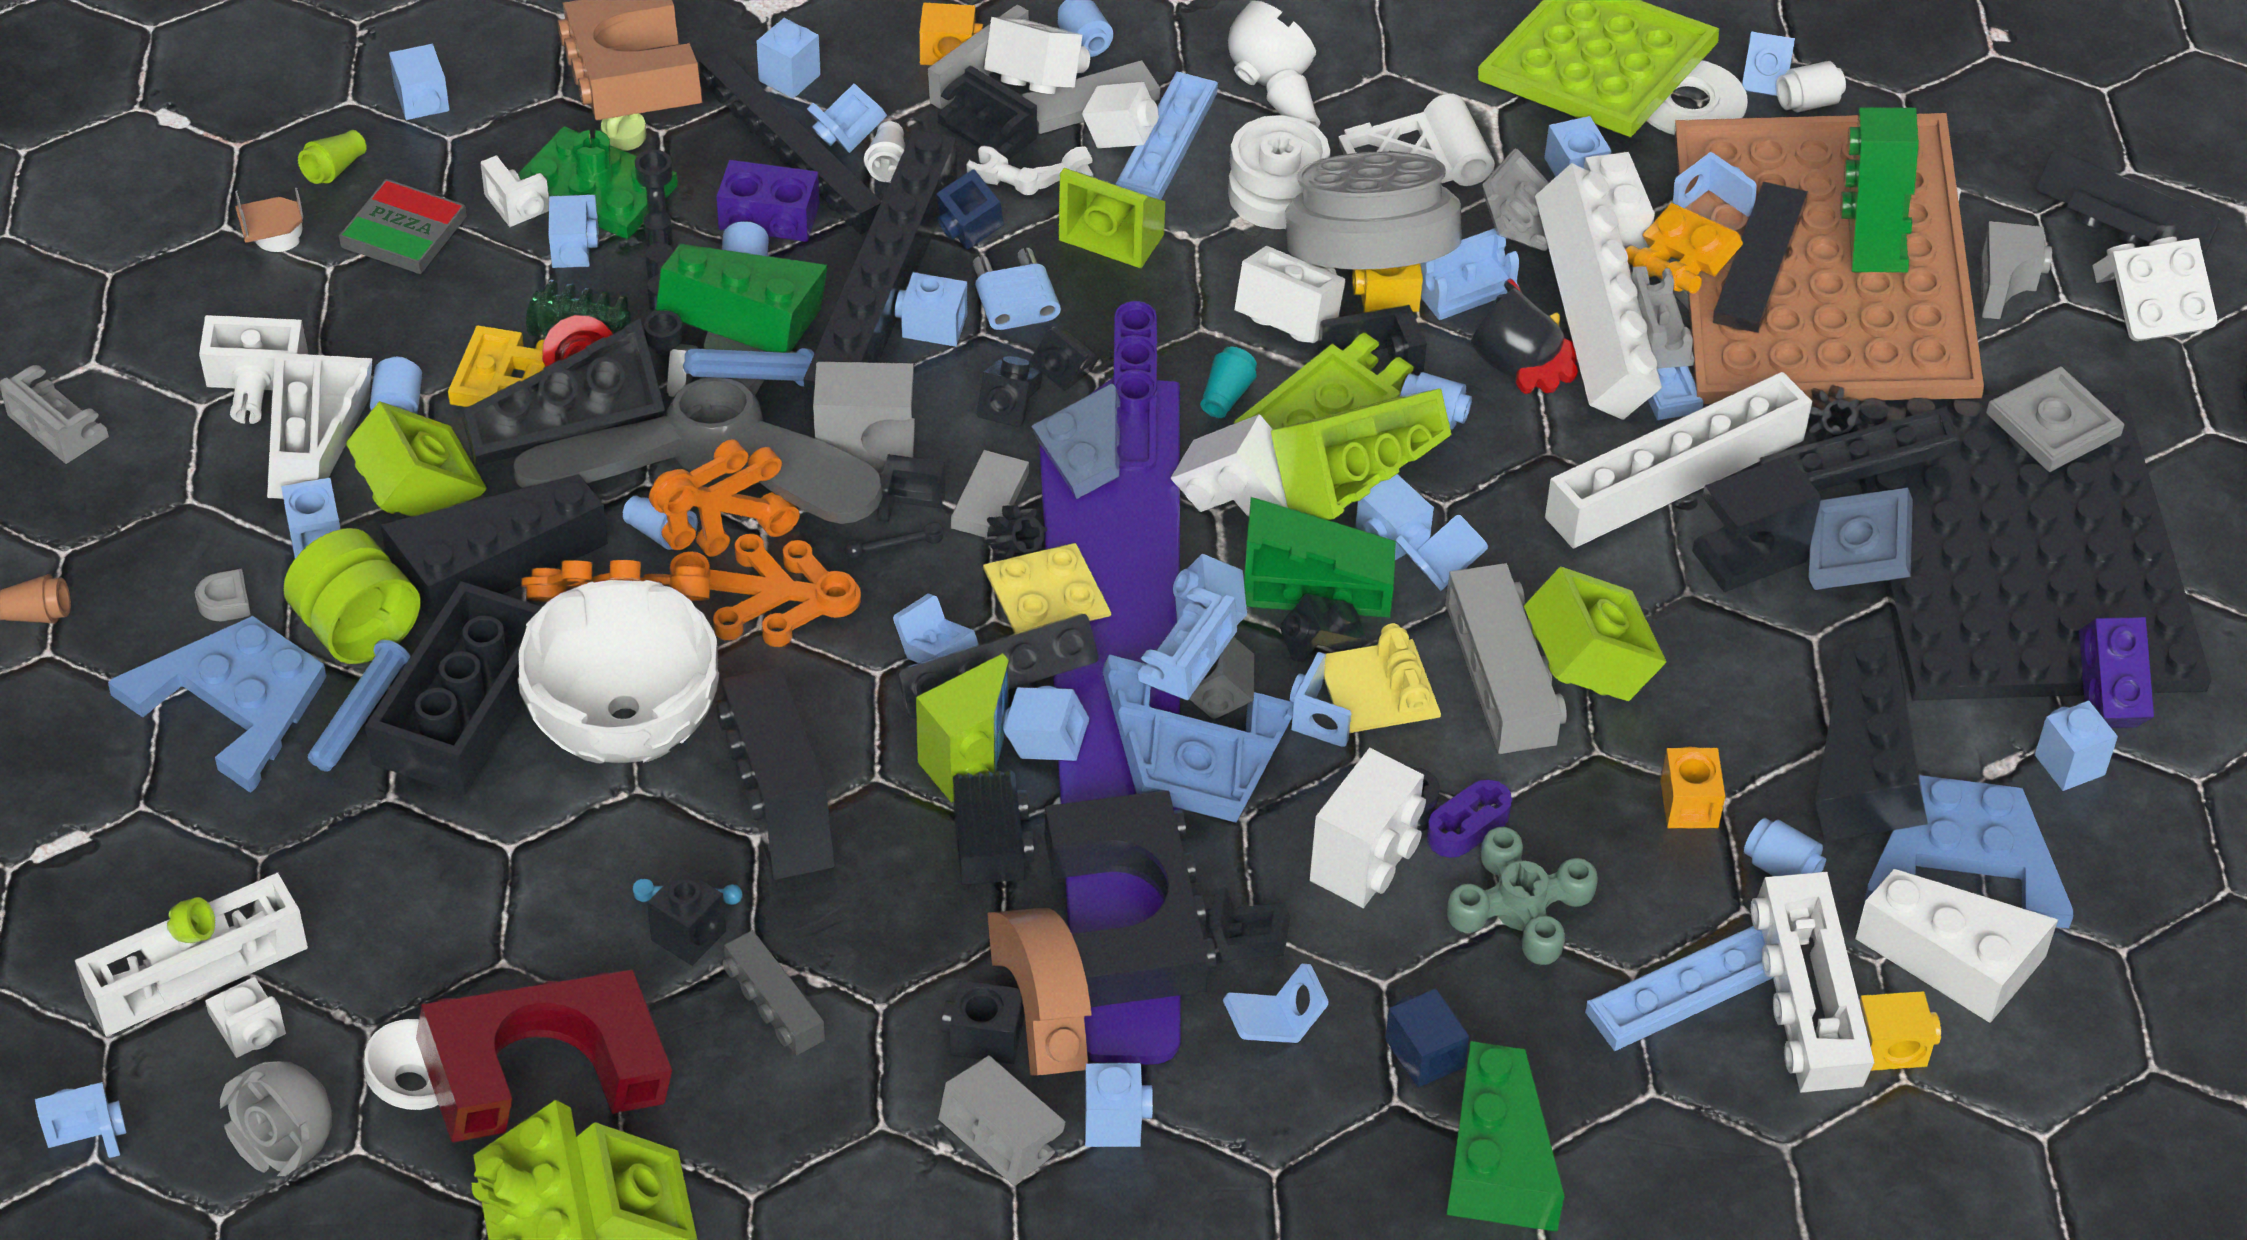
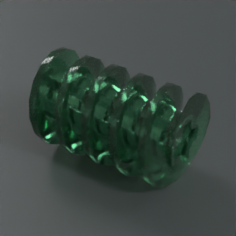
[526,280,631,338]

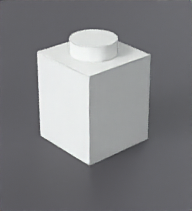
[1082,82,1159,148]

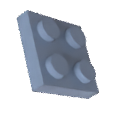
[1809,488,1913,590]

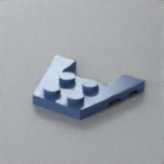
[108,616,326,793]
[1103,654,1294,822]
[1864,775,2073,929]

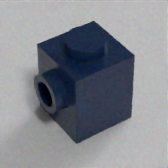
[936,169,1004,250]
[1385,989,1469,1087]

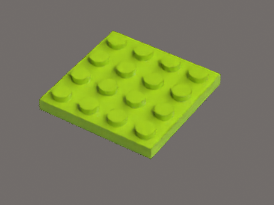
[1478,0,1719,137]

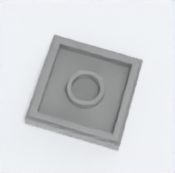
[1986,366,2124,472]

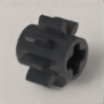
[1806,385,1862,442]
[984,504,1047,561]

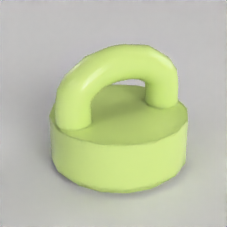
[601,113,647,151]

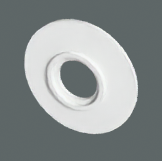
[1647,60,1748,135]

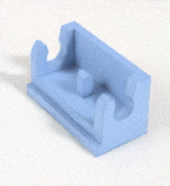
[1420,228,1519,320]
[1138,587,1237,701]

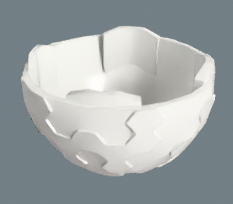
[518,580,719,764]

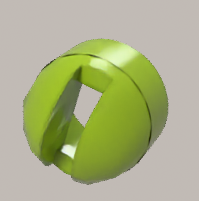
[167,897,215,943]

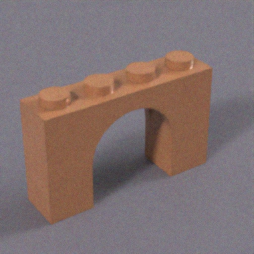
[557,0,702,120]

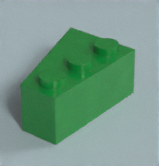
[1840,108,1919,272]
[656,244,828,353]
[1244,497,1396,618]
[1447,1041,1564,1232]

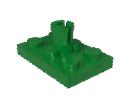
[518,126,678,240]

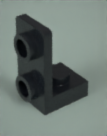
[1318,305,1427,377]

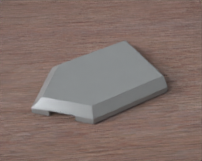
[1482,148,1549,251]

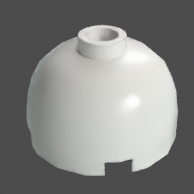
[1228,0,1316,86]

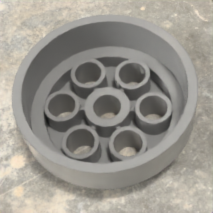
[1285,152,1462,269]

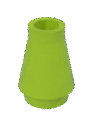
[298,130,366,184]

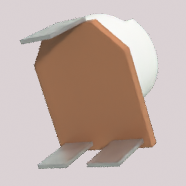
[235,188,303,252]

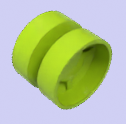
[283,528,420,664]

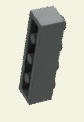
[723,930,825,1056]

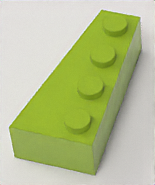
[1271,388,1452,520]

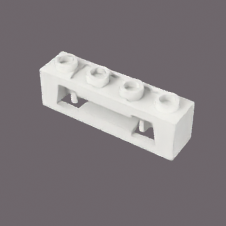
[1751,872,1874,1093]
[75,873,308,1037]

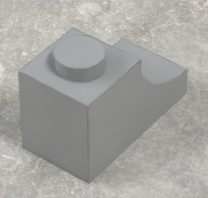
[1981,221,2052,319]

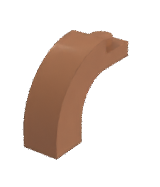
[988,908,1092,1076]

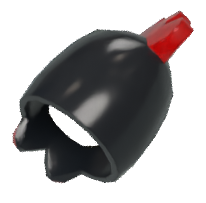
[1471,278,1578,394]

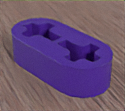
[1426,779,1512,858]

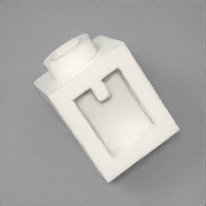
[480,155,549,227]
[205,977,286,1058]

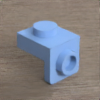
[807,84,887,153]
[893,594,979,663]
[35,1082,126,1158]

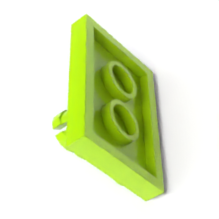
[472,1100,597,1240]

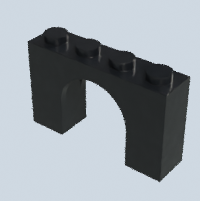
[1044,790,1216,1007]

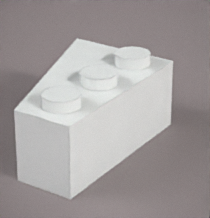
[267,353,372,499]
[1855,869,2058,1023]

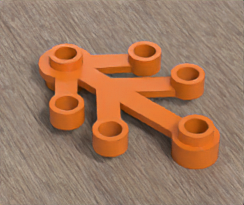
[649,439,800,557]
[670,534,861,647]
[521,560,710,602]

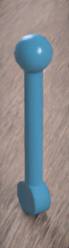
[633,879,743,905]

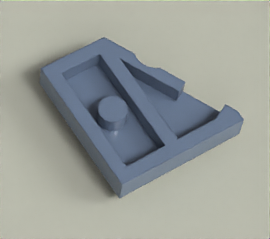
[1032,383,1120,499]

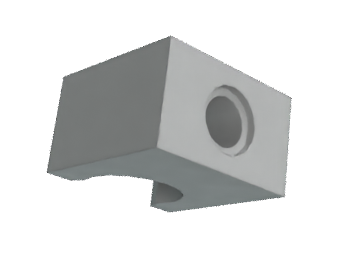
[813,362,915,473]

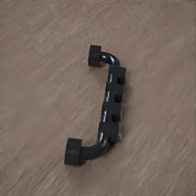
[635,150,683,357]

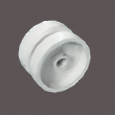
[1228,115,1330,229]

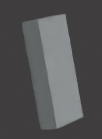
[951,450,1029,537]

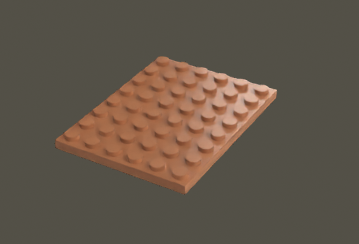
[1675,113,1984,404]

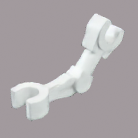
[966,146,1093,195]

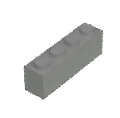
[1445,563,1567,754]

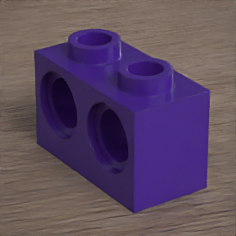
[716,160,820,242]
[2079,617,2154,728]

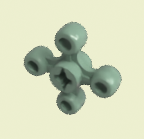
[1447,827,1598,965]

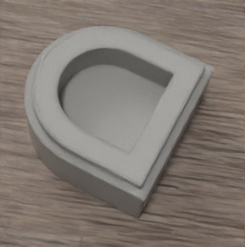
[195,569,251,621]

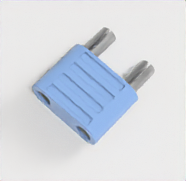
[973,248,1061,330]

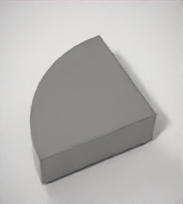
[667,344,697,397]

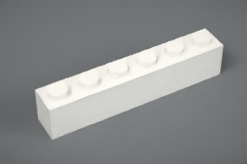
[1535,163,1662,420]
[1545,372,1812,549]

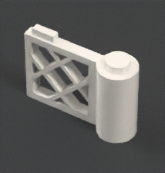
[1339,94,1495,186]

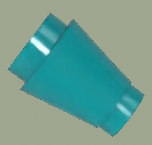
[1200,347,1257,418]

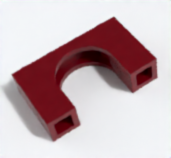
[416,970,672,1142]

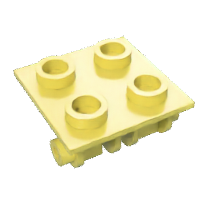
[983,543,1111,633]
[1324,623,1441,733]

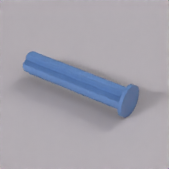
[683,348,814,386]
[308,640,411,772]

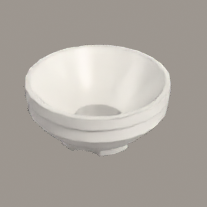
[364,1019,439,1110]

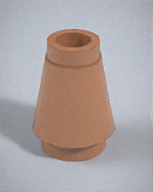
[0,574,71,624]

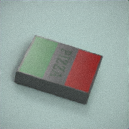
[339,179,467,274]

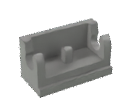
[1632,266,1694,369]
[0,365,109,464]
[938,1056,1065,1186]

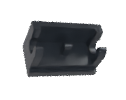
[938,65,1037,160]

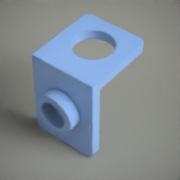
[1742,32,1795,96]
[1673,152,1757,217]
[1395,515,1488,591]
[1290,652,1351,747]
[1223,963,1328,1043]

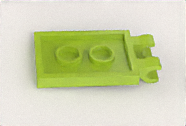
[1234,333,1413,430]

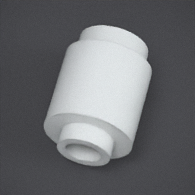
[1776,61,1846,112]

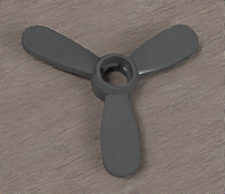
[513,331,883,524]

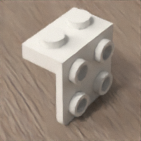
[2092,237,2217,341]

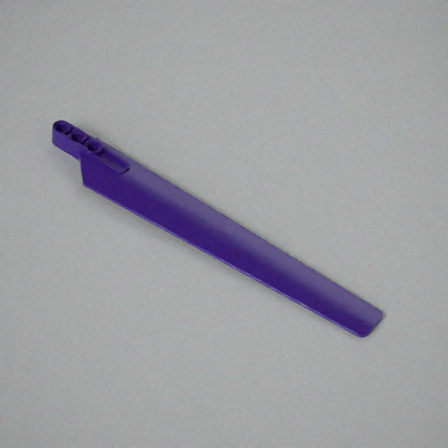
[1039,301,1181,1065]

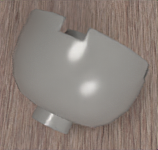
[220,1062,332,1176]

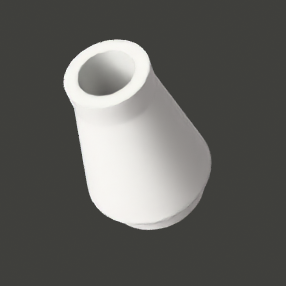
[1266,69,1320,128]
[864,121,905,182]

